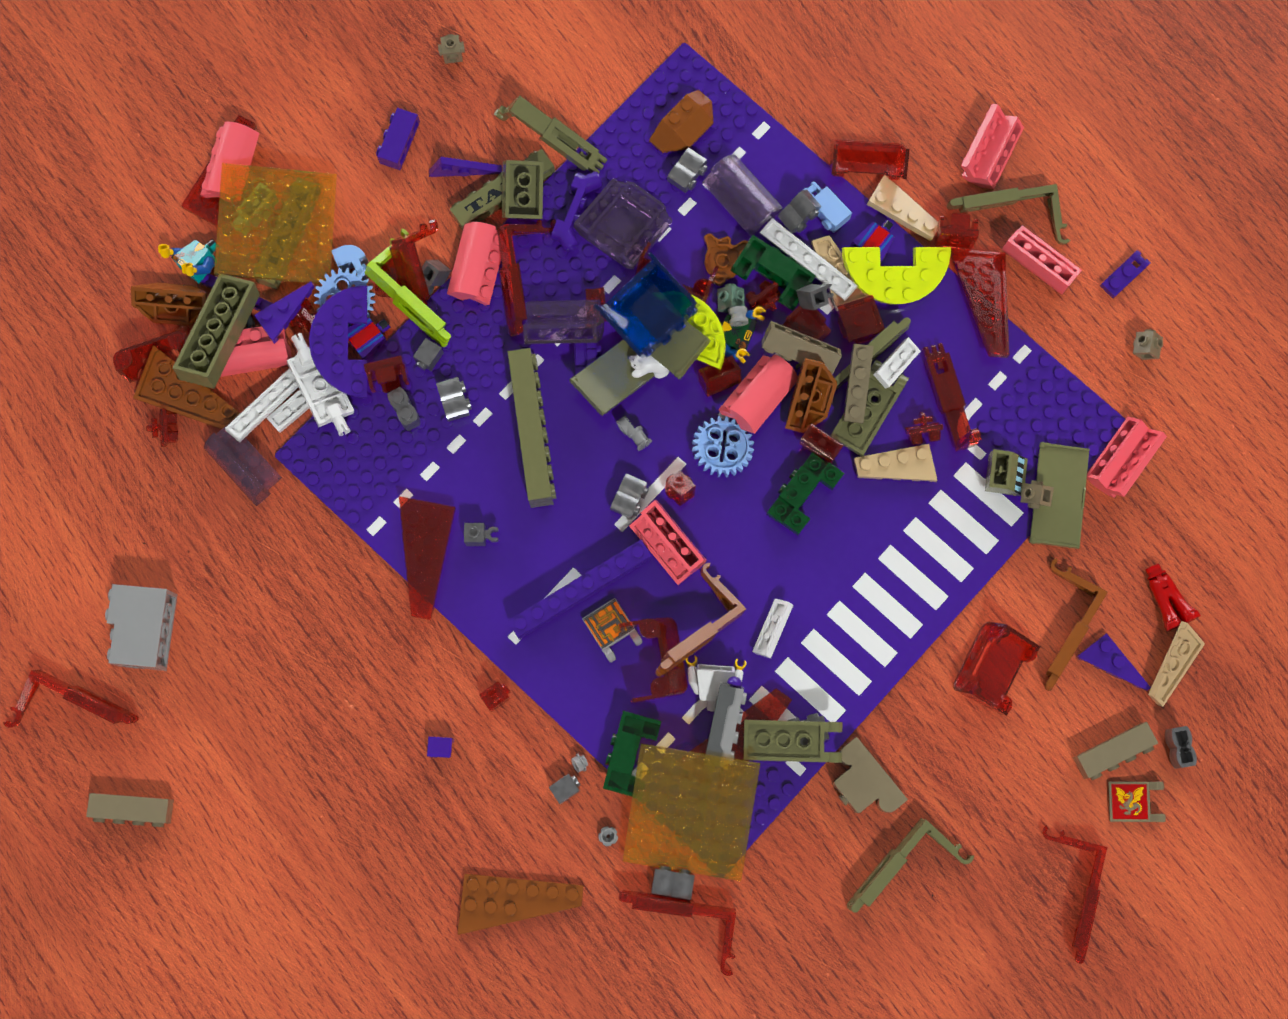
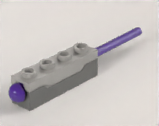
[701,676,747,832]

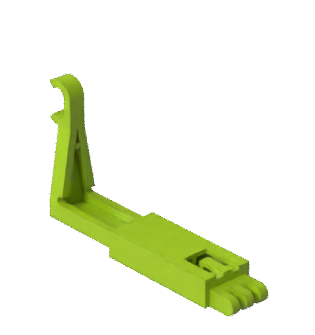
[364,229,451,347]

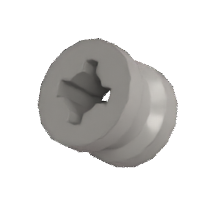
[728,306,748,326]

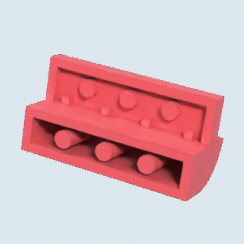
[961,104,1024,189]
[201,122,259,203]
[447,222,507,305]
[1002,225,1082,295]
[220,326,292,377]
[719,354,798,434]
[1087,417,1167,498]
[629,500,707,585]

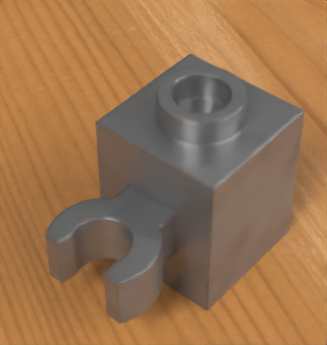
[417,260,451,295]
[796,283,834,310]
[464,523,499,546]

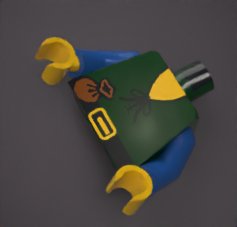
[720,306,766,363]

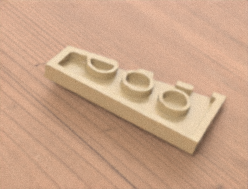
[867,174,941,241]
[811,235,872,311]
[853,444,937,482]
[1148,621,1205,707]

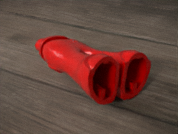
[1145,563,1201,632]

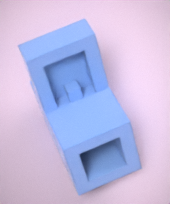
[331,245,368,280]

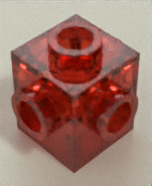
[665,471,696,506]

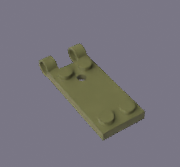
[830,359,909,456]
[744,720,843,763]

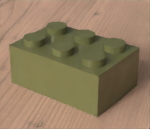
[502,160,544,219]

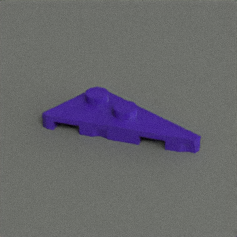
[429,157,502,177]
[254,282,315,344]
[1076,633,1151,691]

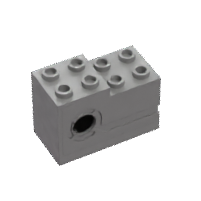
[105,584,178,671]

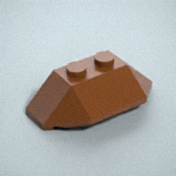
[649,90,714,153]
[131,283,207,326]
[785,358,838,433]

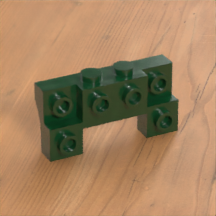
[730,235,816,311]
[766,452,844,536]
[603,711,662,799]

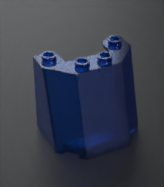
[593,251,700,358]

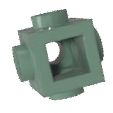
[717,284,745,314]

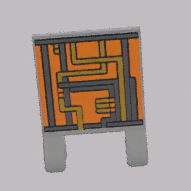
[582,598,642,663]

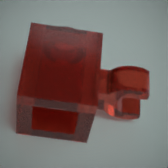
[479,681,511,712]

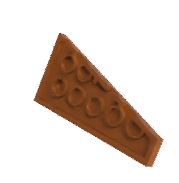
[133,345,240,431]
[458,874,584,935]

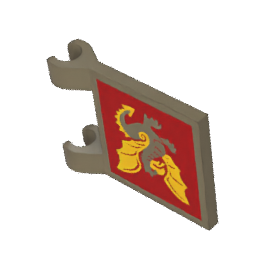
[1108,782,1166,822]

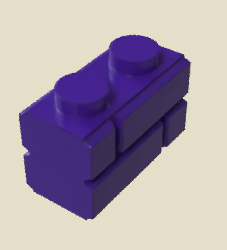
[574,339,601,375]

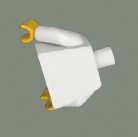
[686,656,746,711]

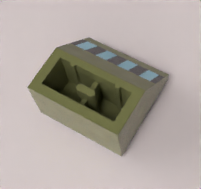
[985,449,1028,496]

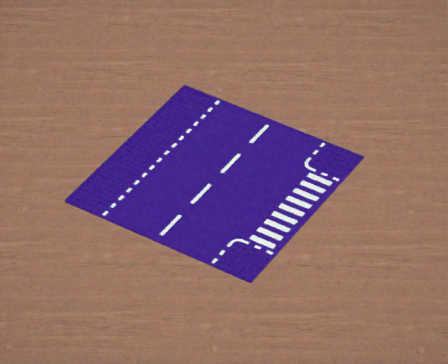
[275,43,1126,876]

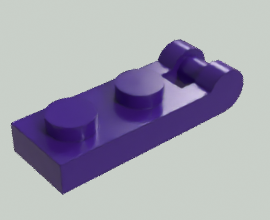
[1100,250,1151,299]

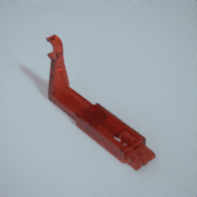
[497,219,556,337]
[923,343,982,452]
[3,669,139,728]
[1042,825,1108,964]
[619,890,736,976]

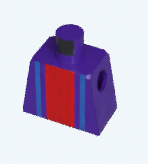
[850,220,895,266]
[348,318,391,361]

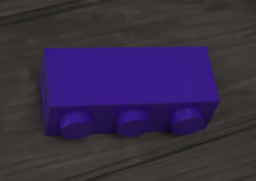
[376,108,420,170]

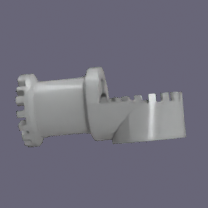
[616,416,652,451]

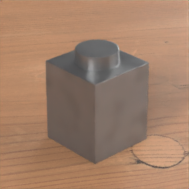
[413,338,444,371]
[549,774,581,804]

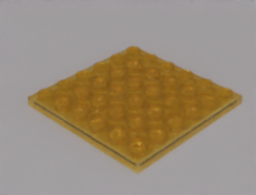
[214,163,337,284]
[623,744,760,881]

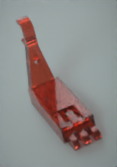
[389,219,438,306]

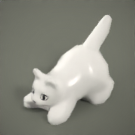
[629,353,669,378]

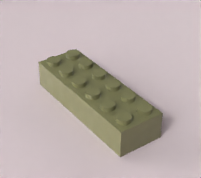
[173,274,260,389]

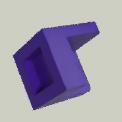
[427,736,454,758]

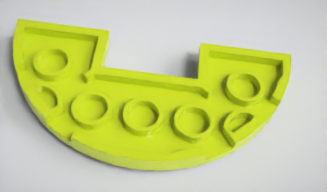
[842,247,951,305]
[653,291,726,370]

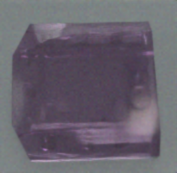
[573,178,673,269]

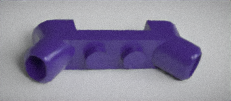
[551,171,602,252]

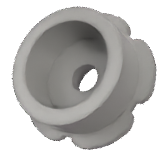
[571,754,588,773]
[598,826,618,846]

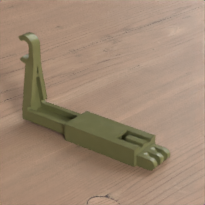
[494,95,607,173]
[946,184,1071,245]
[795,317,911,391]
[847,818,974,913]

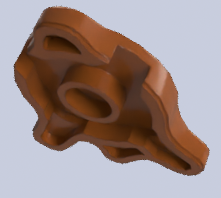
[704,233,748,286]

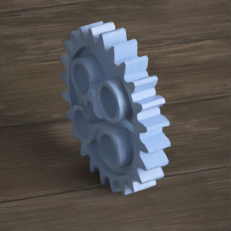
[314,267,376,327]
[692,416,754,477]

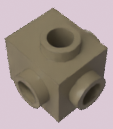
[438,34,465,64]
[1133,329,1163,360]
[1020,480,1054,509]

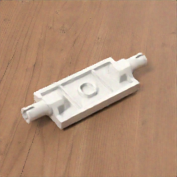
[287,333,354,436]

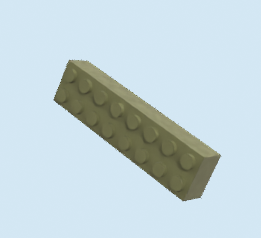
[508,348,557,508]

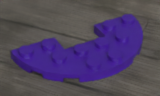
[309,285,367,399]

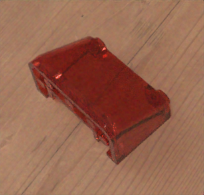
[113,325,191,383]
[953,622,1041,716]

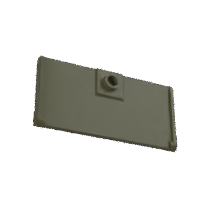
[607,283,711,379]
[569,337,654,416]
[1029,442,1090,549]

